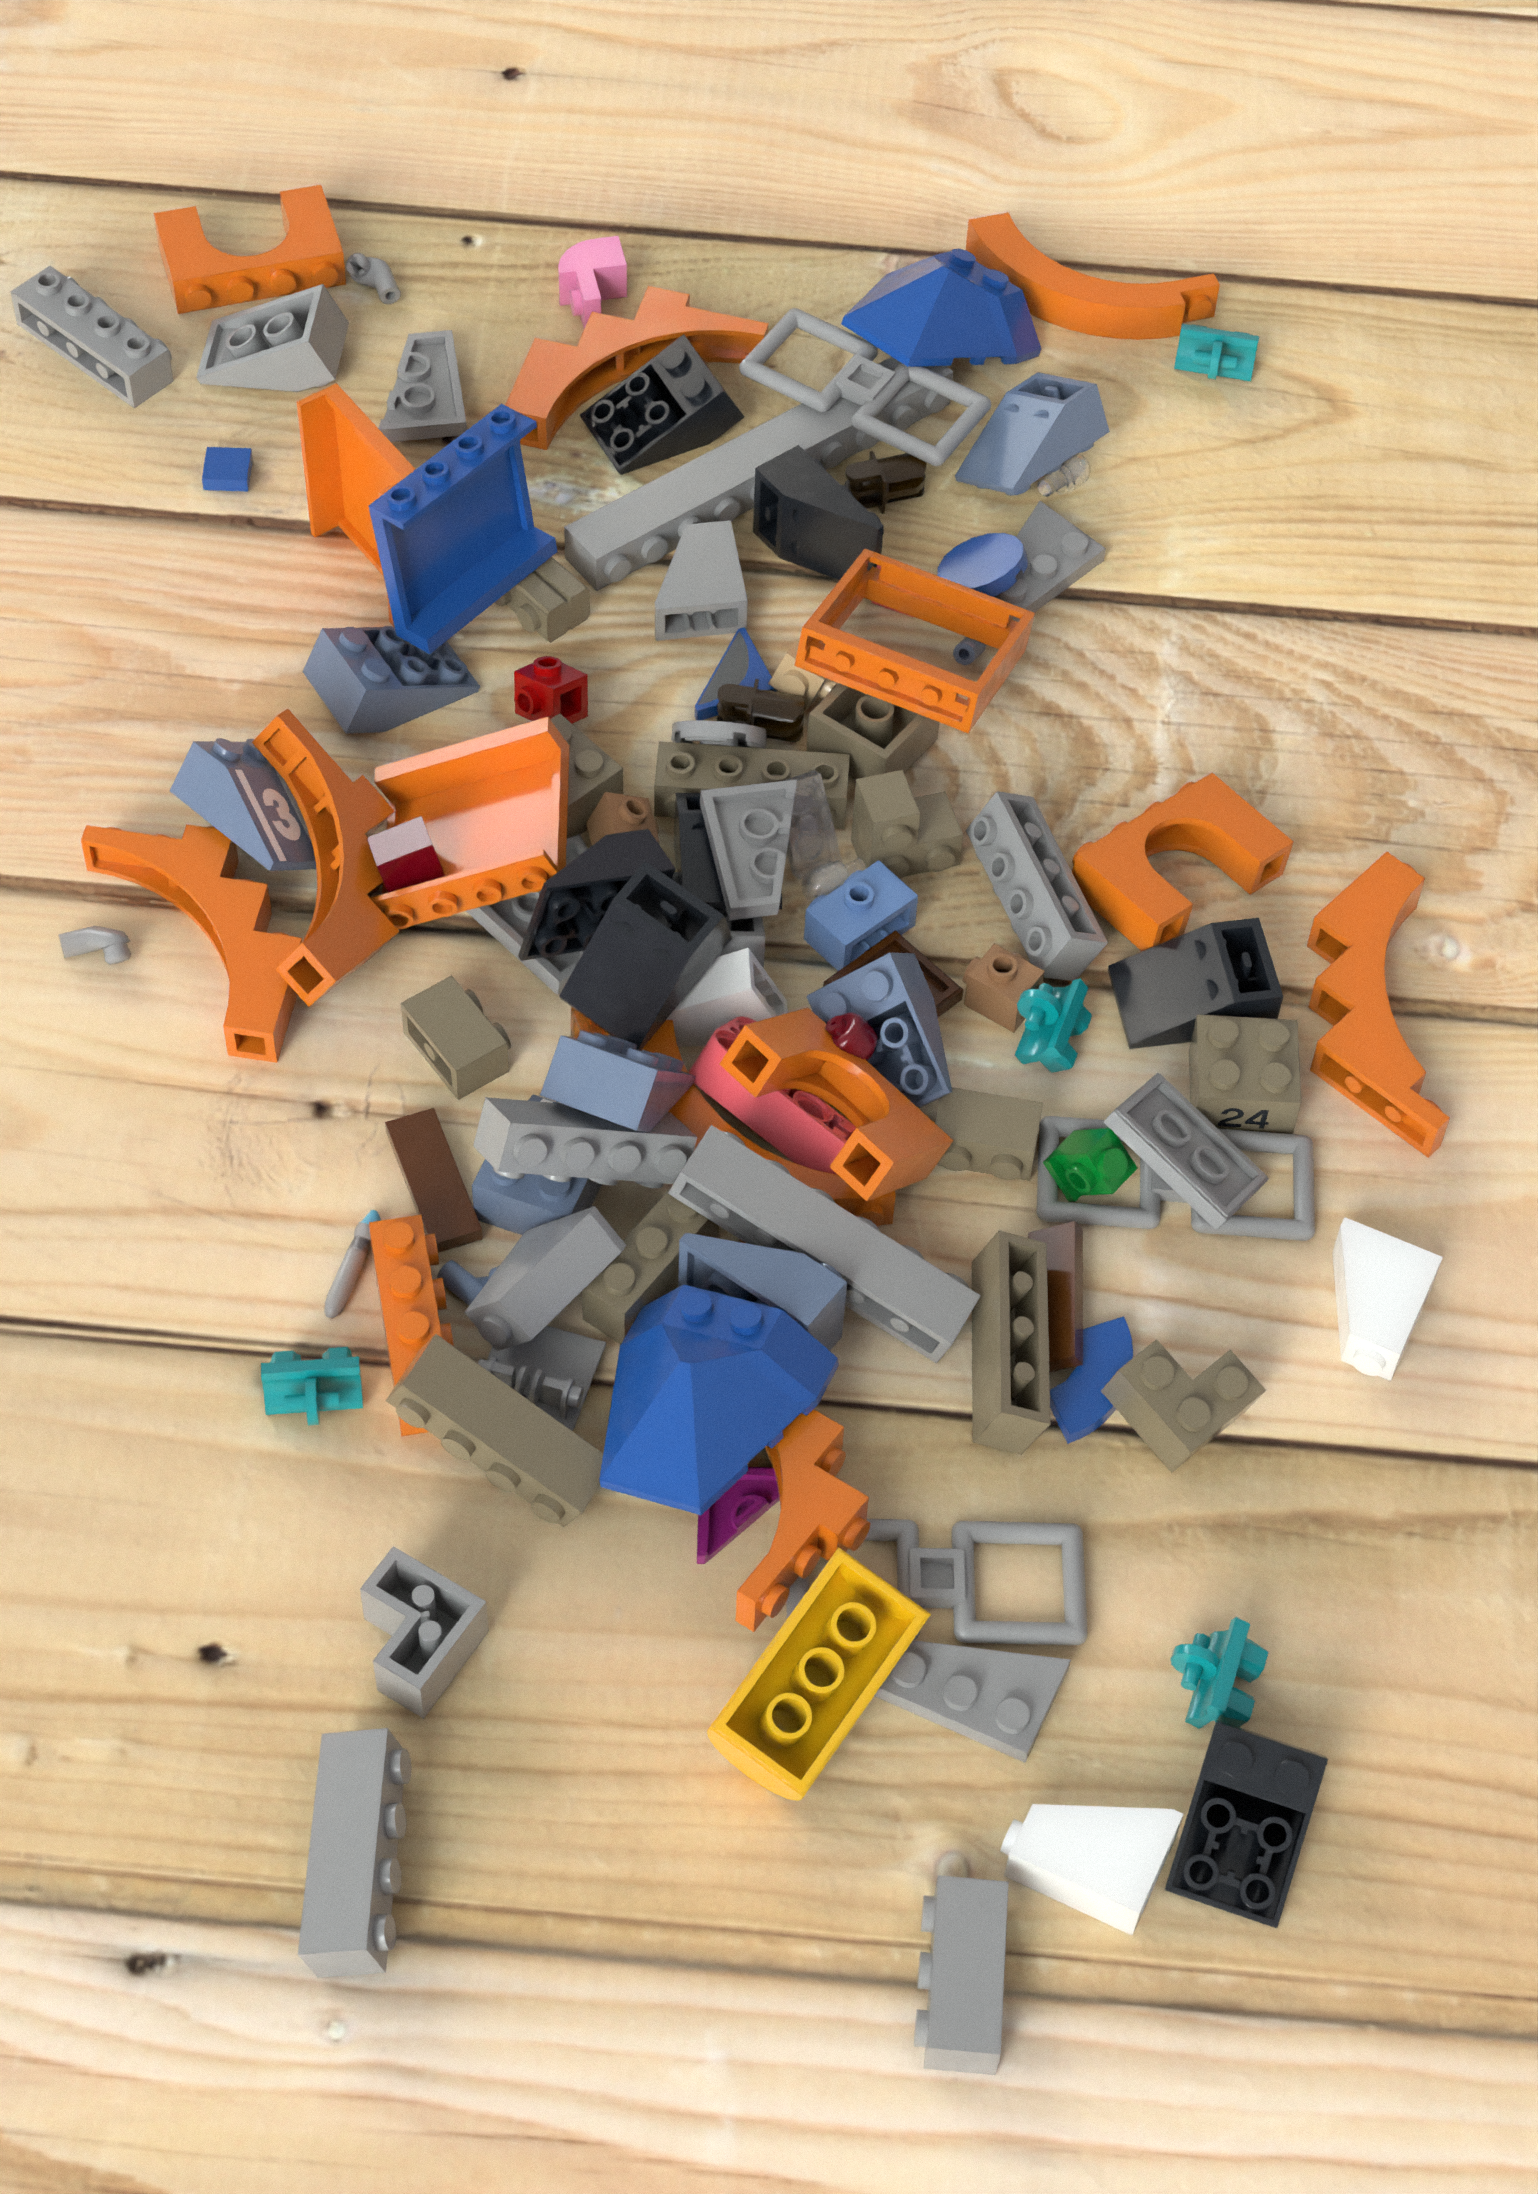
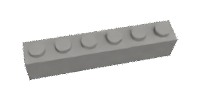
[668,1125,981,1364]

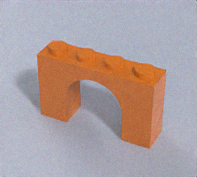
[154,185,346,314]
[1072,773,1294,951]
[719,1007,954,1201]

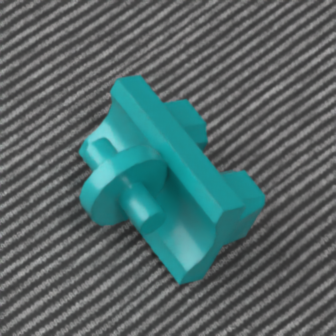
[1174,324,1259,381]
[1015,978,1092,1073]
[261,1347,363,1426]
[1170,1617,1269,1729]

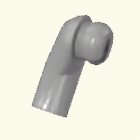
[346,253,400,304]
[59,926,131,964]

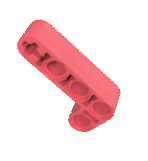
[689,1016,856,1175]

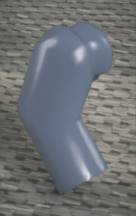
[437,1260,499,1305]

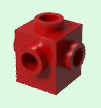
[514,656,588,724]

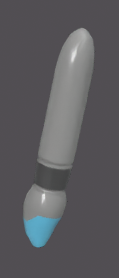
[324,1210,381,1319]

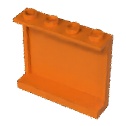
[297,383,416,627]
[370,717,569,930]

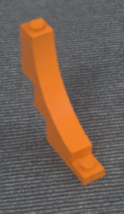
[1307,852,1450,1158]

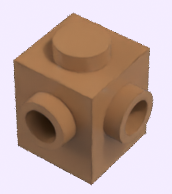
[586,792,660,845]
[963,943,1045,1033]

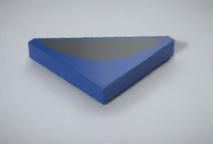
[694,627,777,720]

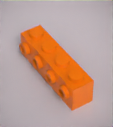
[369,1215,454,1437]

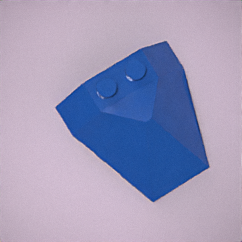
[841,249,1041,367]
[599,1284,839,1515]

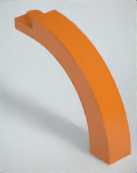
[966,212,1220,340]

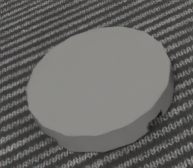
[671,720,767,749]

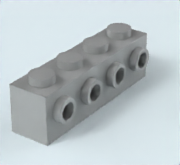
[11,266,173,408]
[966,791,1108,981]
[473,1097,697,1188]
[298,1728,411,1978]

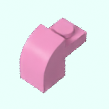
[558,236,627,329]

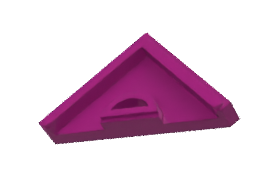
[697,1467,780,1564]

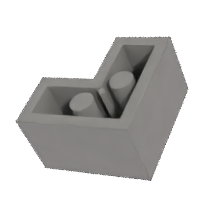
[360,1546,489,1719]

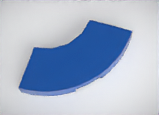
[1050,1316,1133,1444]

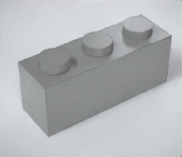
[914,1875,1009,2075]

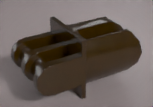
[845,451,927,514]
[717,679,805,742]

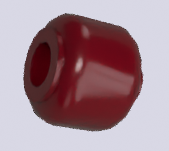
[825,1012,878,1061]

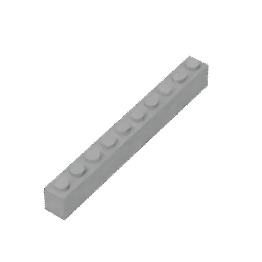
[564,357,953,591]

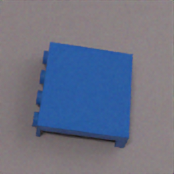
[368,404,557,654]

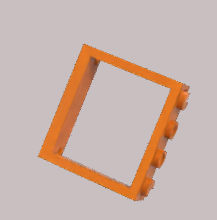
[794,549,1035,734]

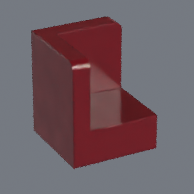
[367,816,445,892]

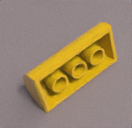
[707,1547,931,1801]

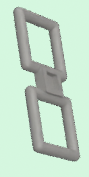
[739,308,991,466]
[1037,1116,1315,1241]
[786,1519,1088,1645]

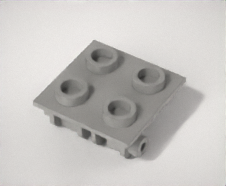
[478,1326,606,1431]

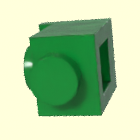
[1043,1128,1138,1202]

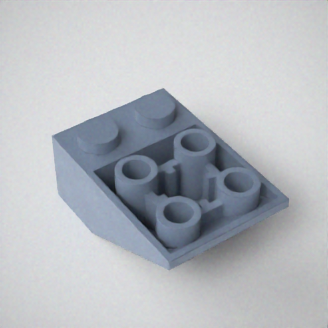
[955,372,1110,496]
[302,626,480,734]
[807,953,952,1108]
[540,1030,696,1132]

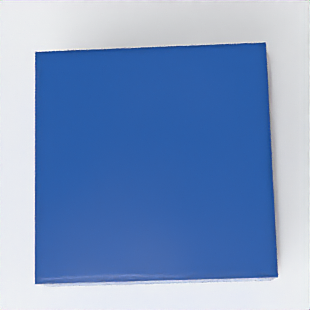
[202,447,253,492]

